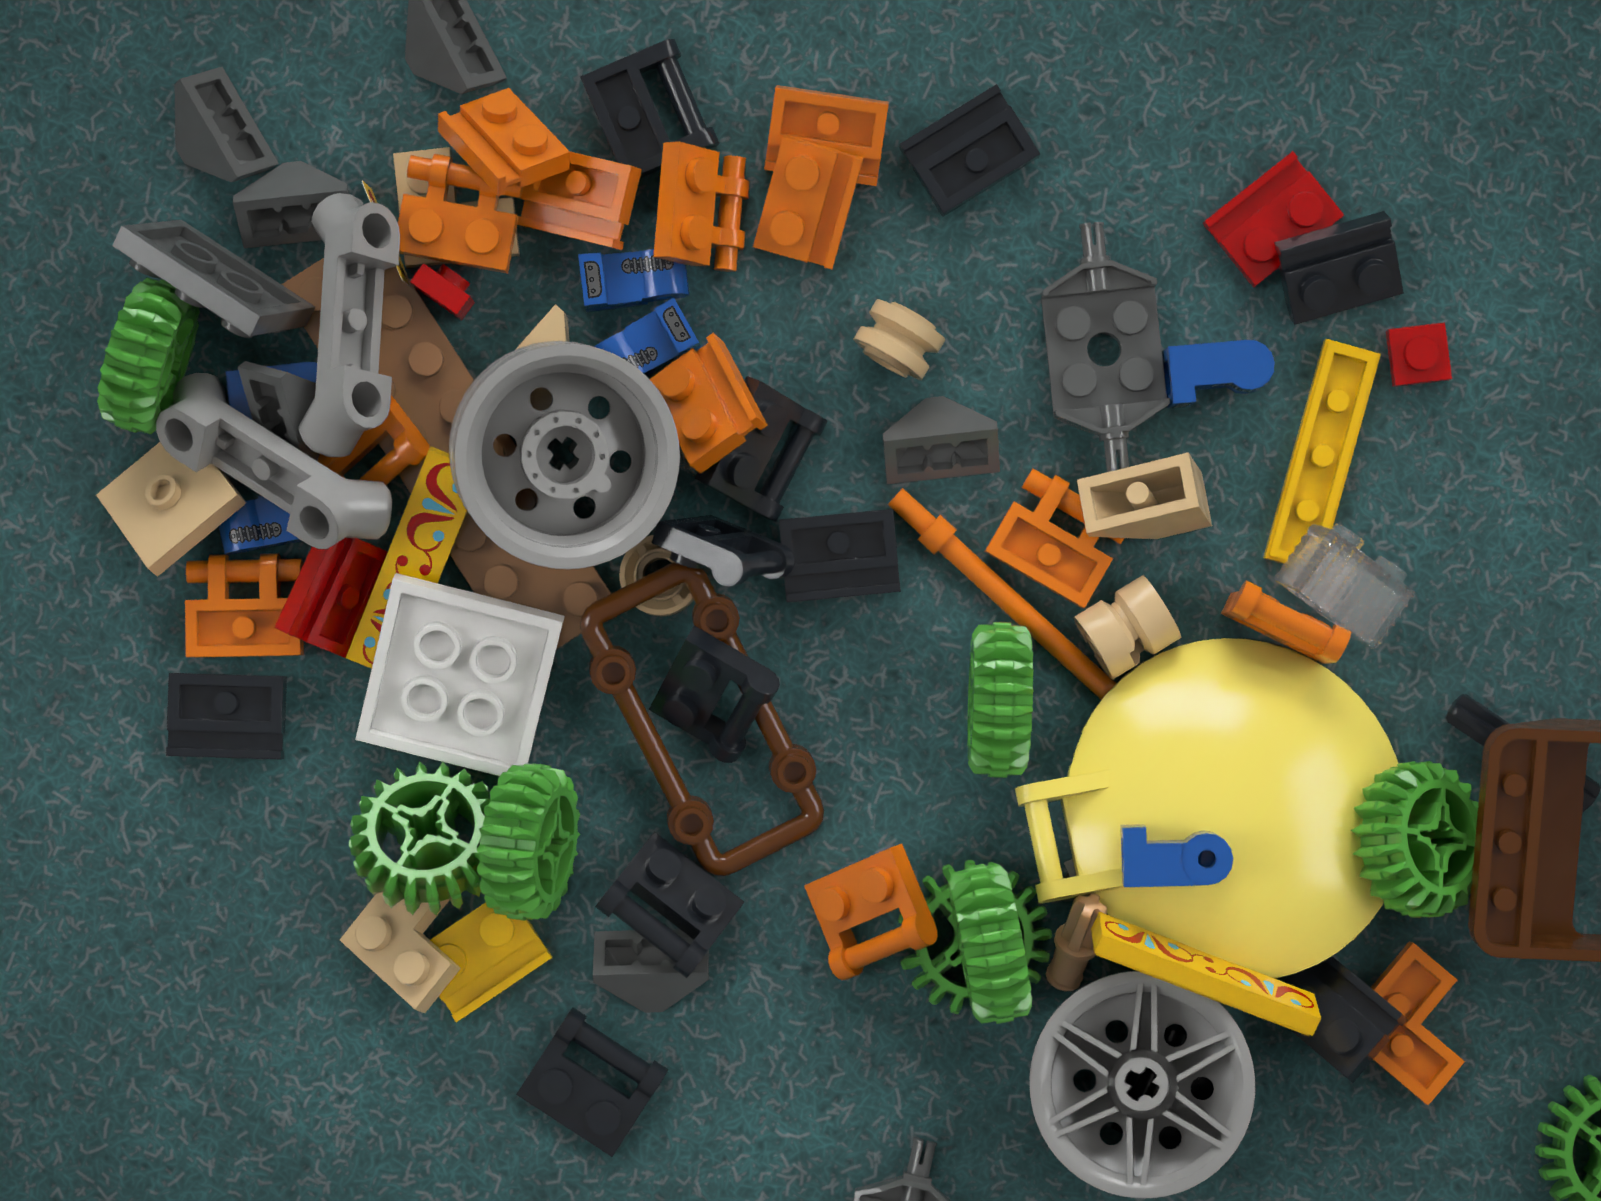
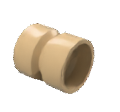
[1073,575,1181,680]

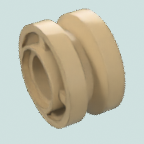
[853,299,945,380]
[619,535,694,616]

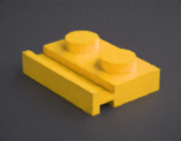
[430,902,553,1022]

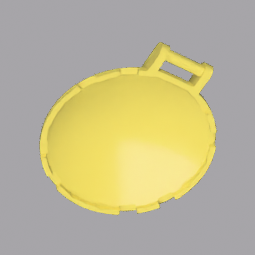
[1015,638,1398,979]

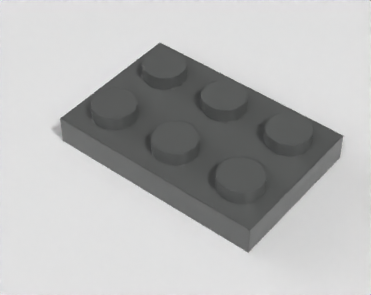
[112,220,315,338]

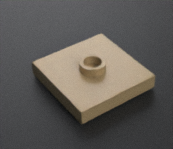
[96,442,246,577]

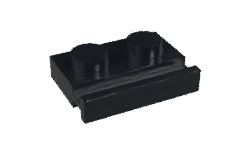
[899,84,1040,217]
[1274,211,1404,325]
[779,509,901,602]
[166,673,287,760]
[1284,956,1407,1083]

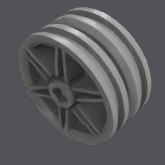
[449,341,680,569]
[1030,971,1255,1198]

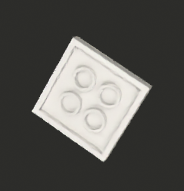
[355,573,565,776]

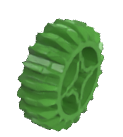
[97,277,200,434]
[967,622,1034,778]
[349,761,490,916]
[1350,761,1479,918]
[477,763,581,921]
[898,859,1052,1014]
[948,864,1032,1024]
[1535,1075,1601,1201]

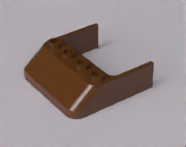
[1468,718,1601,962]

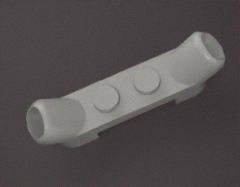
[298,193,400,457]
[156,373,392,549]

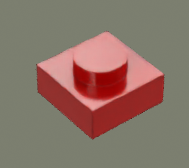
[410,263,475,321]
[1386,322,1452,387]

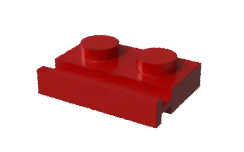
[1202,151,1344,288]
[274,538,388,658]

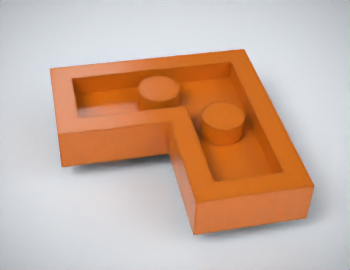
[1370,941,1465,1105]

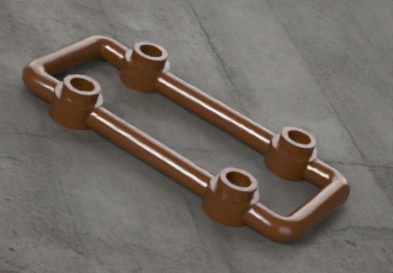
[580,562,824,876]

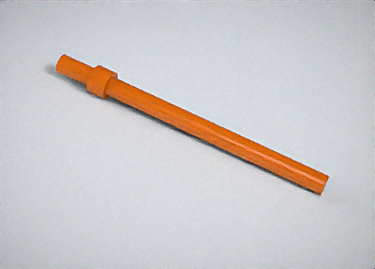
[887,488,1117,700]

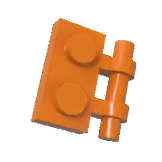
[653,141,750,272]
[398,154,524,274]
[984,468,1124,609]
[185,553,304,658]

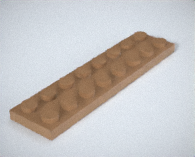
[282,258,611,650]

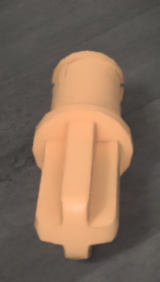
[1046,893,1107,991]

